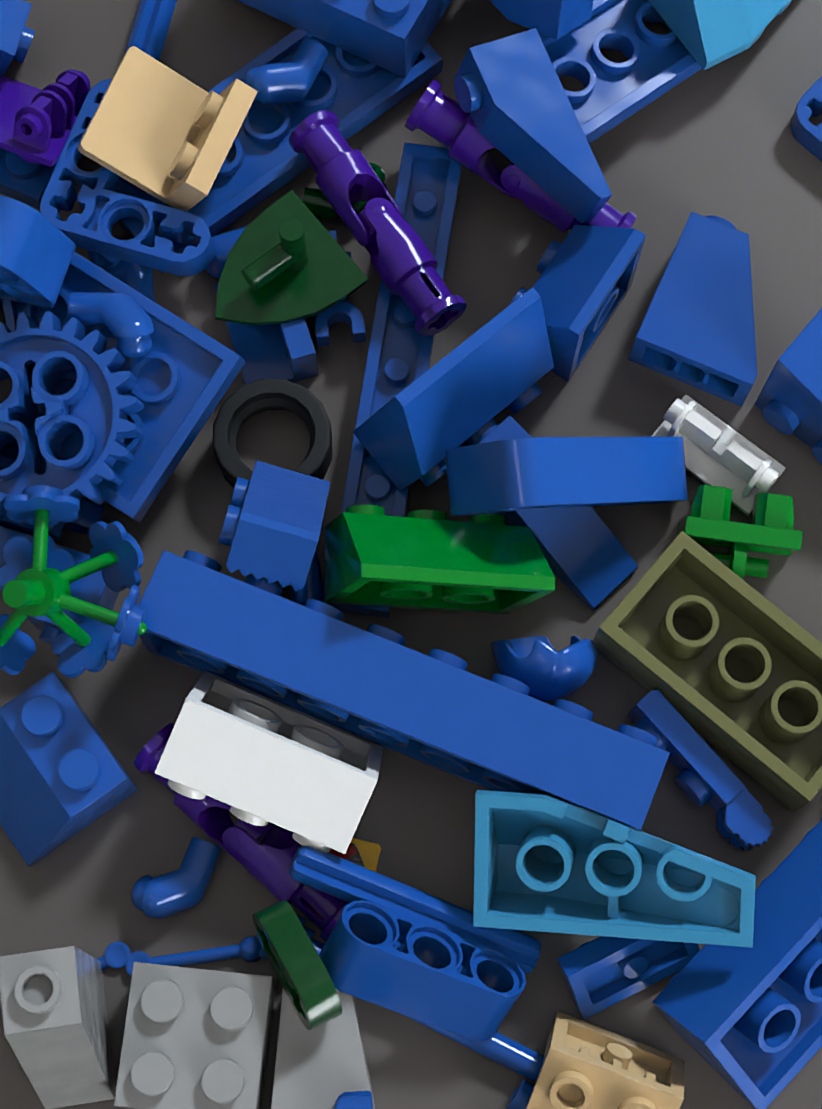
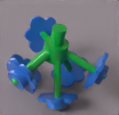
[0,485,147,678]

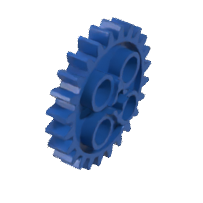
[0,311,144,525]

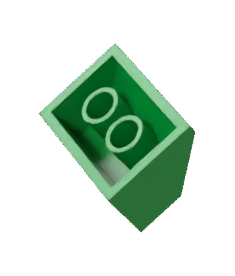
[324,505,555,614]

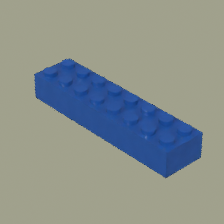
[138,550,670,831]

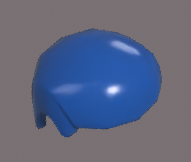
[491,636,598,701]

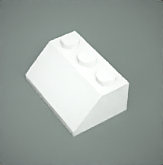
[155,671,384,854]

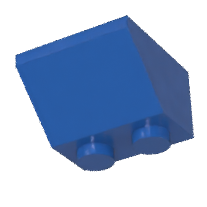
[509,225,646,382]
[0,672,139,867]

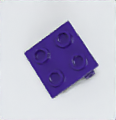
[0,69,91,167]

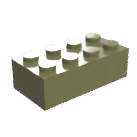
[593,531,822,812]

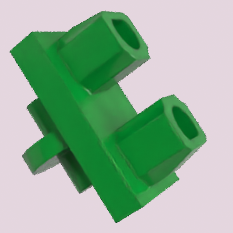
[677,485,803,579]

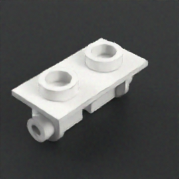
[651,394,786,516]

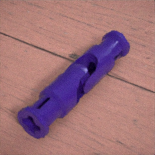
[405,79,637,233]
[289,110,467,337]
[133,723,349,942]

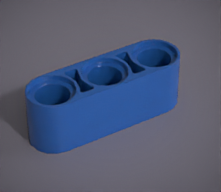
[319,900,526,1041]

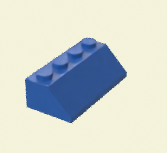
[652,819,822,1109]

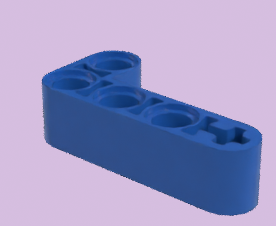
[0,195,76,308]
[445,437,688,516]

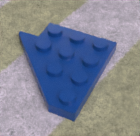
[2,252,245,534]

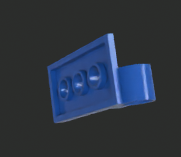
[496,0,702,152]

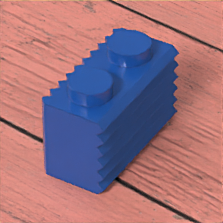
[218,460,331,592]

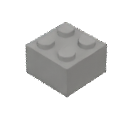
[114,962,277,1109]

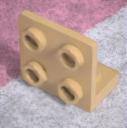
[78,46,258,212]
[525,1011,685,1109]

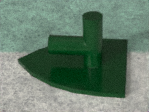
[215,190,368,325]

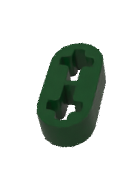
[252,900,342,1030]

